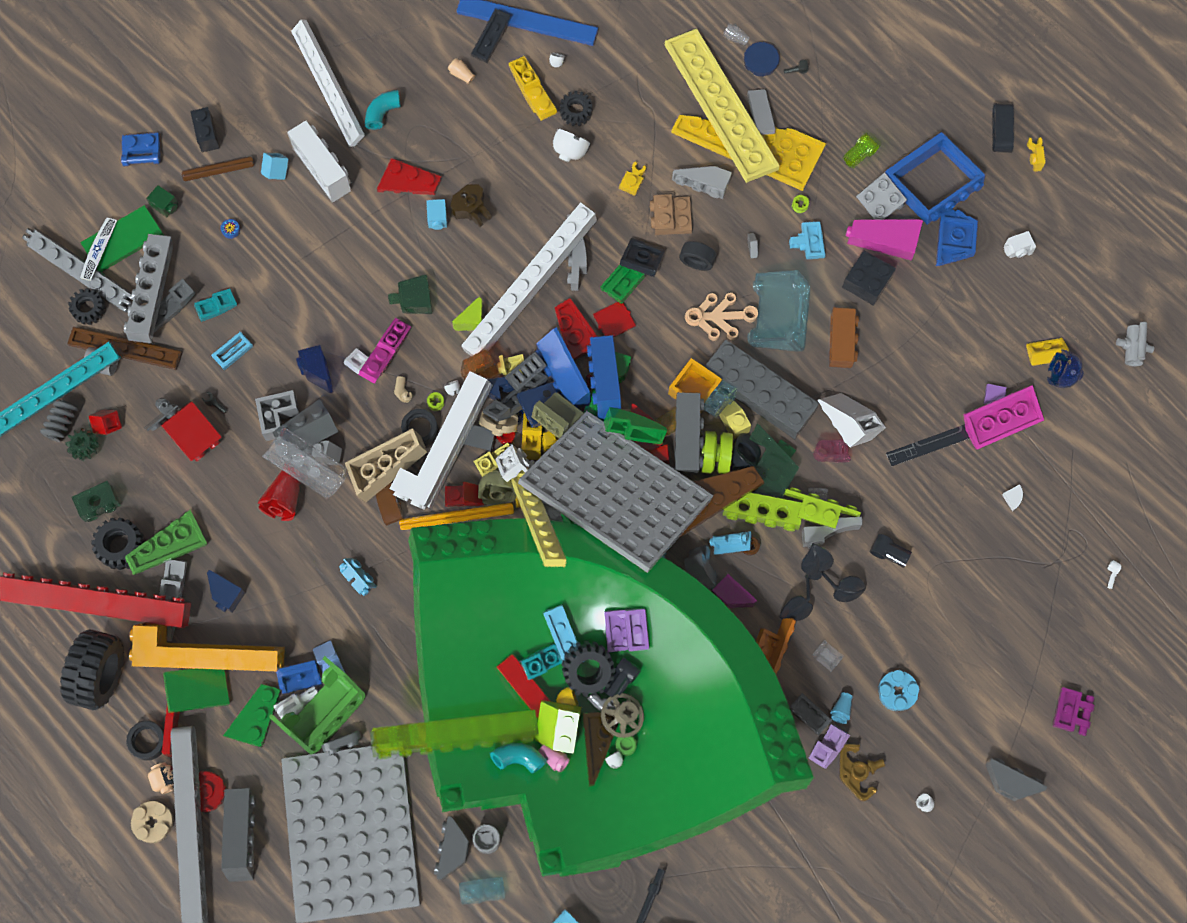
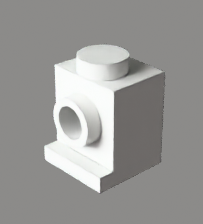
[1004,231,1036,258]

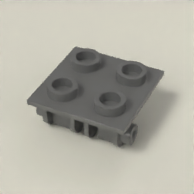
[144,398,178,431]

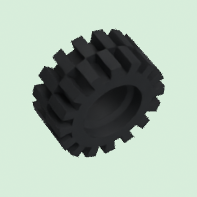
[560,91,592,127]
[68,288,106,325]

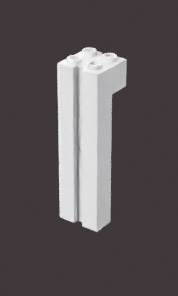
[390,371,493,510]

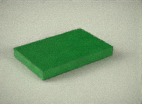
[163,668,230,713]

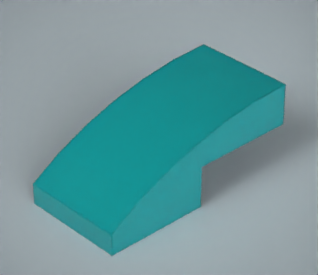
[194,289,237,322]

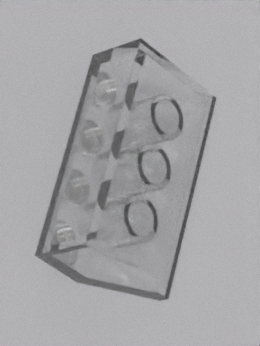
[262,427,349,499]

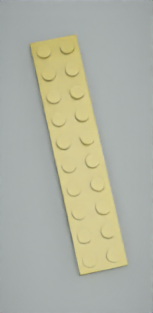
[665,29,779,183]

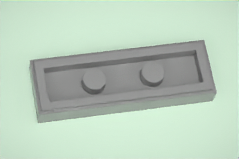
[747,90,775,135]

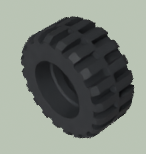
[60,629,124,710]

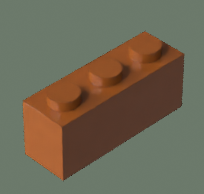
[829,307,859,368]

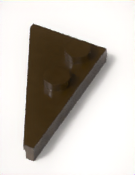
[583,712,619,786]

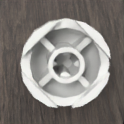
[553,129,590,162]

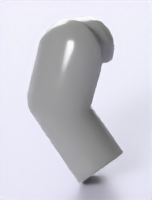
[587,693,616,712]

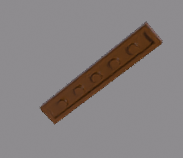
[67,327,182,370]

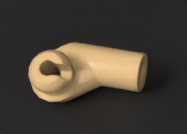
[394,376,412,403]

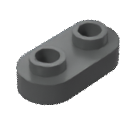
[321,730,362,755]

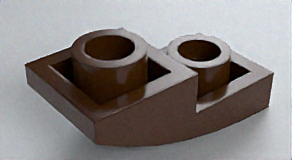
[376,482,403,526]

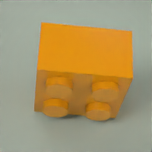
[668,358,722,414]

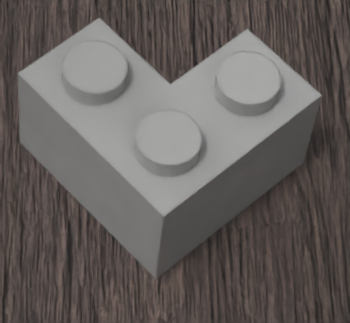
[255,390,299,441]

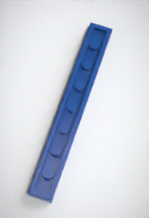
[457,0,598,46]

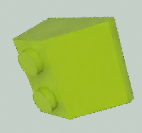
[535,700,582,753]

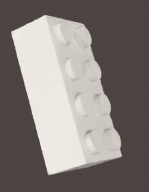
[288,121,351,202]

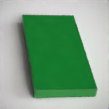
[80,205,164,272]

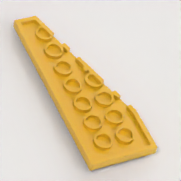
[671,115,826,191]

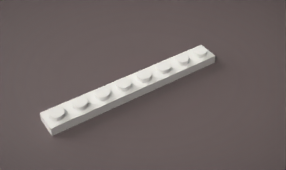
[292,20,365,147]

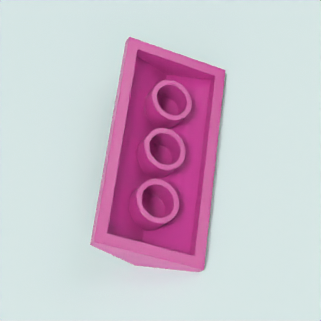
[963,385,1044,449]

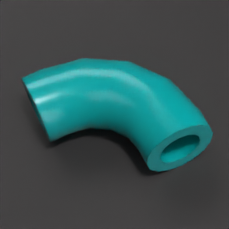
[365,90,400,130]
[490,743,548,774]

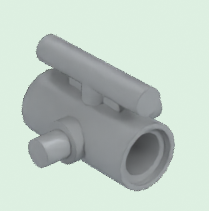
[1116,322,1154,366]

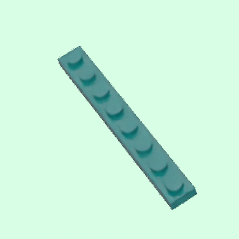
[0,342,121,437]

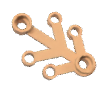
[685,293,758,341]

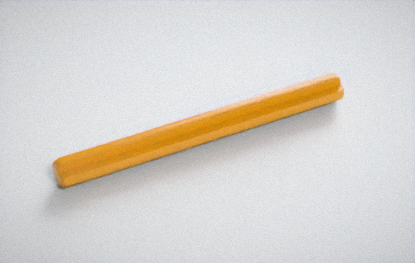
[399,503,514,530]

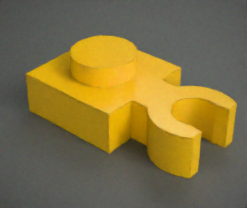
[619,162,646,196]

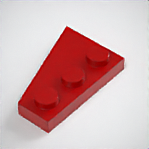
[377,158,442,195]
[554,298,598,361]

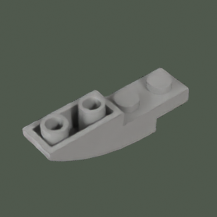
[563,215,587,291]

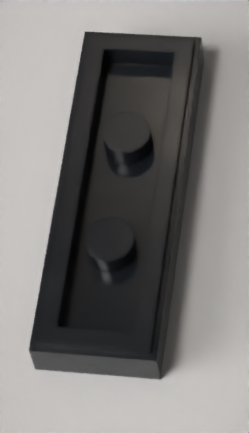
[471,8,512,63]

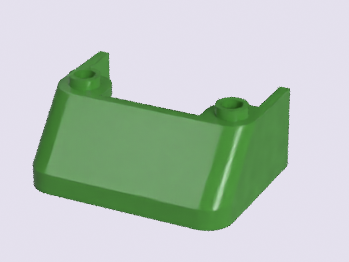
[269,656,365,754]

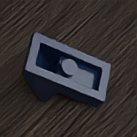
[488,375,517,402]

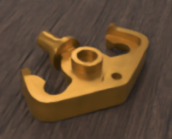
[839,744,885,801]

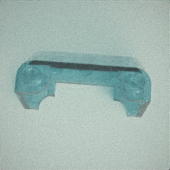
[748,270,810,352]

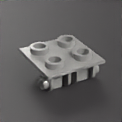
[856,173,907,220]

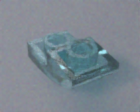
[459,877,505,905]

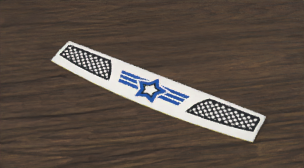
[80,218,117,281]

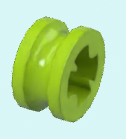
[792,195,809,213]
[427,392,444,411]

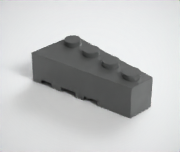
[674,393,704,475]
[221,788,256,882]

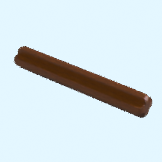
[182,156,254,181]

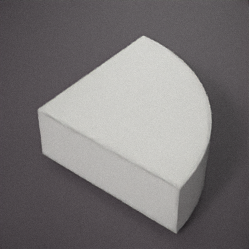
[1002,484,1023,511]

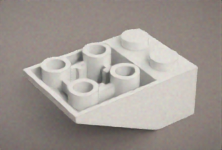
[818,393,886,447]

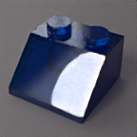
[296,345,334,393]

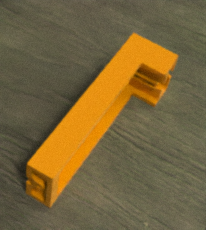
[129,622,285,671]

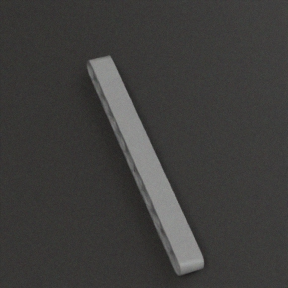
[171,726,208,923]

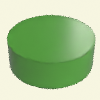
[616,736,636,756]

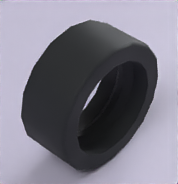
[679,241,717,271]
[401,409,438,446]
[126,721,164,761]

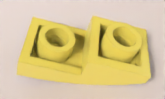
[473,443,510,477]

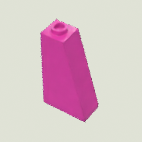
[846,220,923,260]

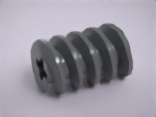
[40,400,78,442]

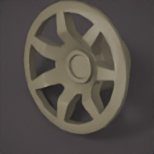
[601,694,644,738]

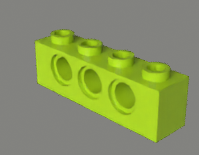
[722,493,802,531]

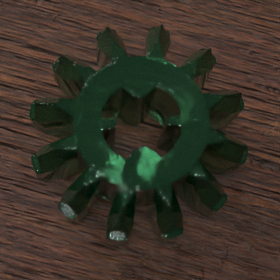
[65,428,100,461]

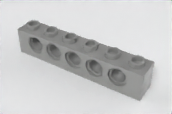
[124,234,173,343]

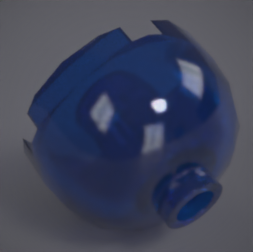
[1047,349,1084,388]

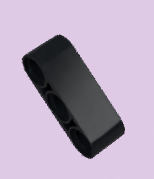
[992,103,1014,153]

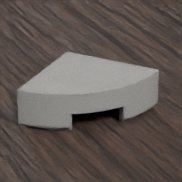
[747,233,758,258]

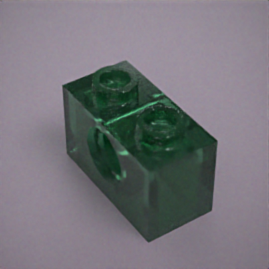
[71,481,121,522]

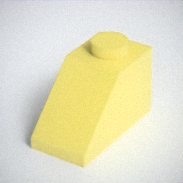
[718,399,751,440]

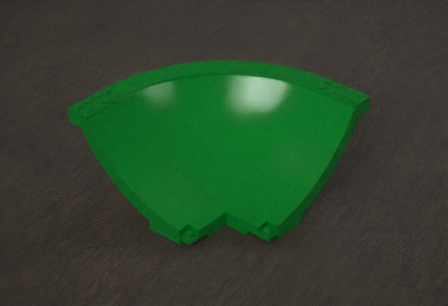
[408,518,814,877]

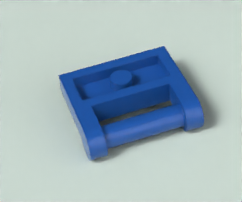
[121,133,160,166]

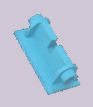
[710,532,751,555]
[339,558,377,596]

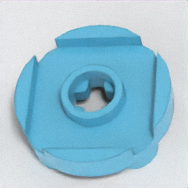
[878,670,919,711]

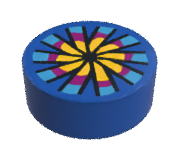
[221,219,240,239]

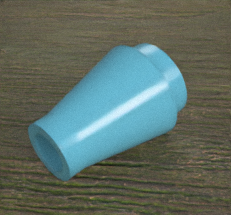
[831,692,853,724]

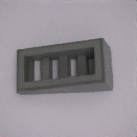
[505,352,546,391]

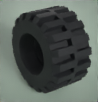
[91,517,146,570]
[562,641,615,697]

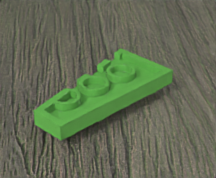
[125,510,207,575]

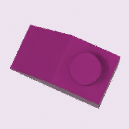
[712,574,757,608]

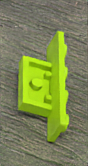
[784,487,861,529]

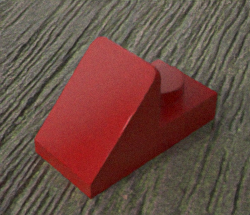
[445,482,484,507]

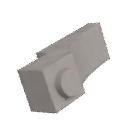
[802,517,862,549]

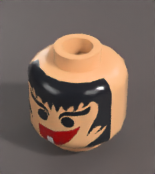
[148,762,174,794]

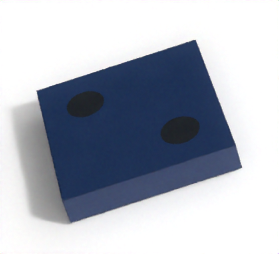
[517,383,556,428]

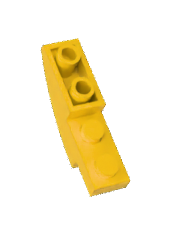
[508,56,557,120]

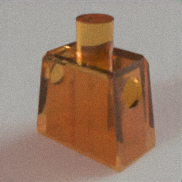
[460,350,500,380]

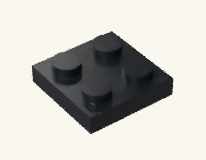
[619,238,666,277]

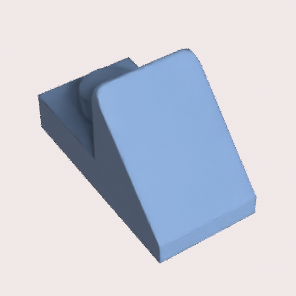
[313,641,345,673]

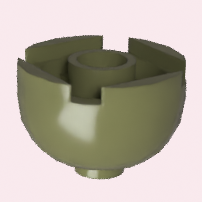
[478,470,517,506]

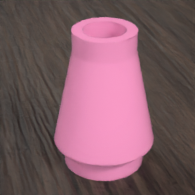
[539,745,570,772]

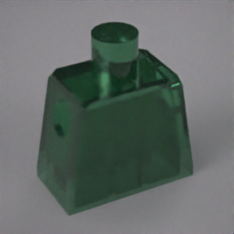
[388,274,432,314]

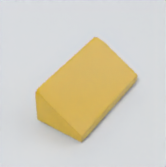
[1026,338,1069,366]

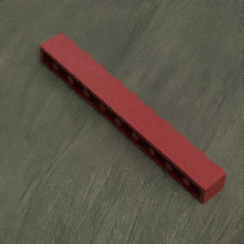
[0,572,191,628]

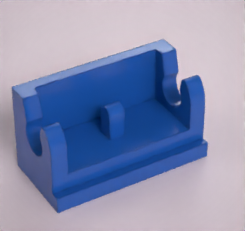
[276,660,322,694]

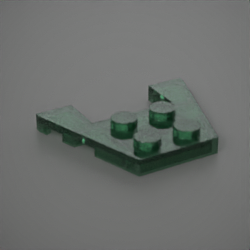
[749,424,799,499]

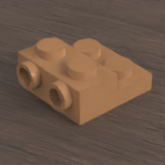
[650,194,692,235]

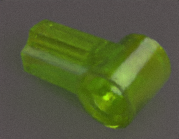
[843,133,880,169]

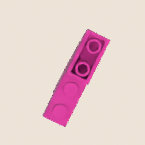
[358,318,411,384]

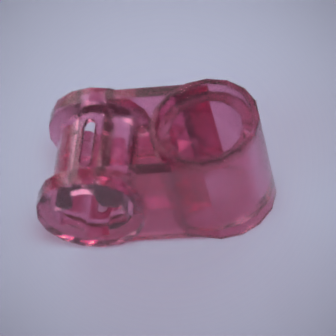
[813,439,851,463]

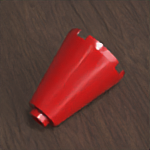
[258,466,301,521]

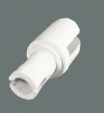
[274,686,318,718]

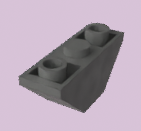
[985,758,1047,801]
[434,817,470,880]

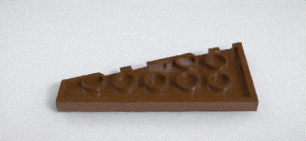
[679,466,764,538]

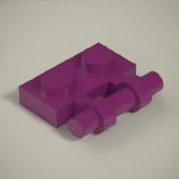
[1052,687,1095,736]

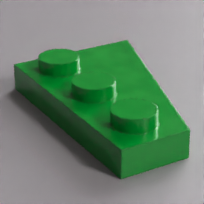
[223,684,281,748]

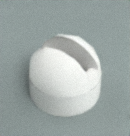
[550,53,564,67]
[444,380,460,396]
[605,751,623,768]
[916,794,935,812]

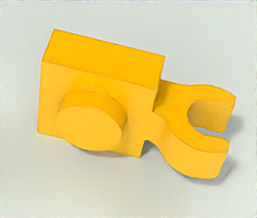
[1027,137,1045,171]

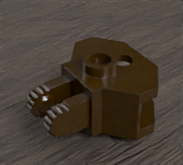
[450,184,492,227]

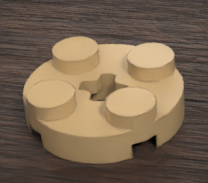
[479,409,518,436]
[131,801,174,843]

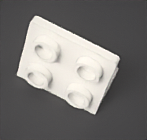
[495,444,536,482]

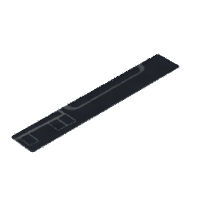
[886,424,970,466]

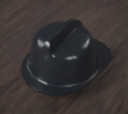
[731,433,761,470]

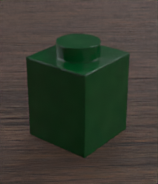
[146,185,179,218]

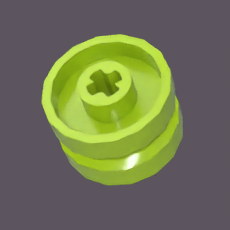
[701,431,733,474]

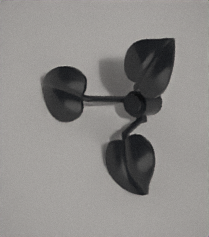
[779,543,866,621]

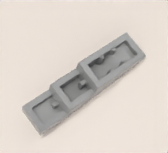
[159,560,187,641]

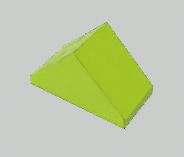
[452,297,483,331]

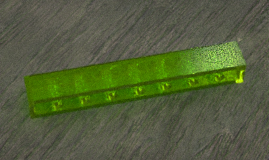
[370,710,539,760]

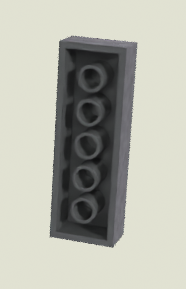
[705,340,819,439]

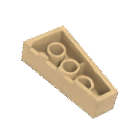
[345,429,427,502]

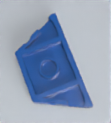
[936,209,978,266]

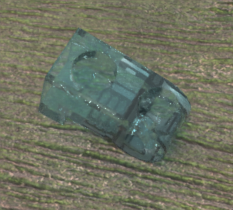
[704,380,737,417]

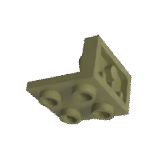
[531,392,584,438]

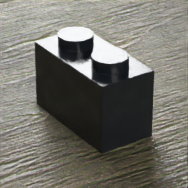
[190,107,220,153]

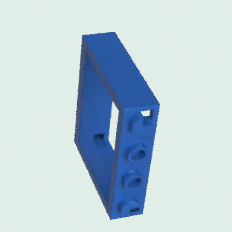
[885,132,985,224]

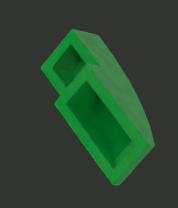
[604,407,667,445]

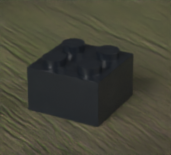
[842,250,896,306]

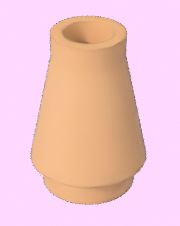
[448,58,475,84]

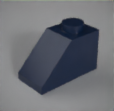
[207,570,245,613]

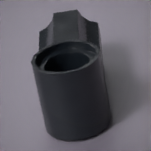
[870,534,912,568]
[604,657,641,700]

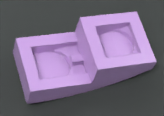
[809,724,850,769]

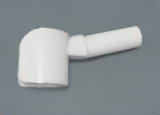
[1107,560,1121,589]

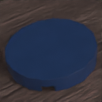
[744,42,779,77]

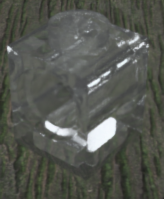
[812,640,844,672]

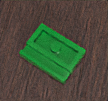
[600,265,645,304]

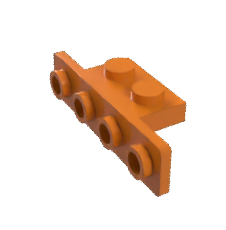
[756,618,796,674]

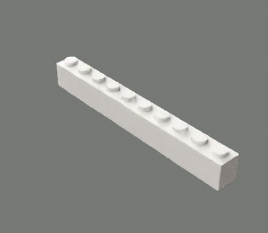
[461,202,597,362]

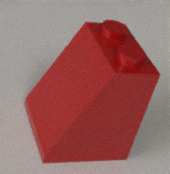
[160,401,221,462]

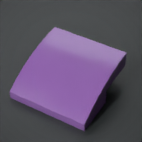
[604,608,649,652]

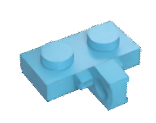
[789,222,825,259]

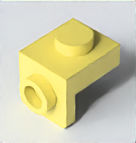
[497,354,526,377]

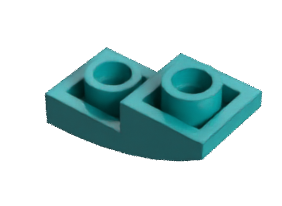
[521,644,562,680]

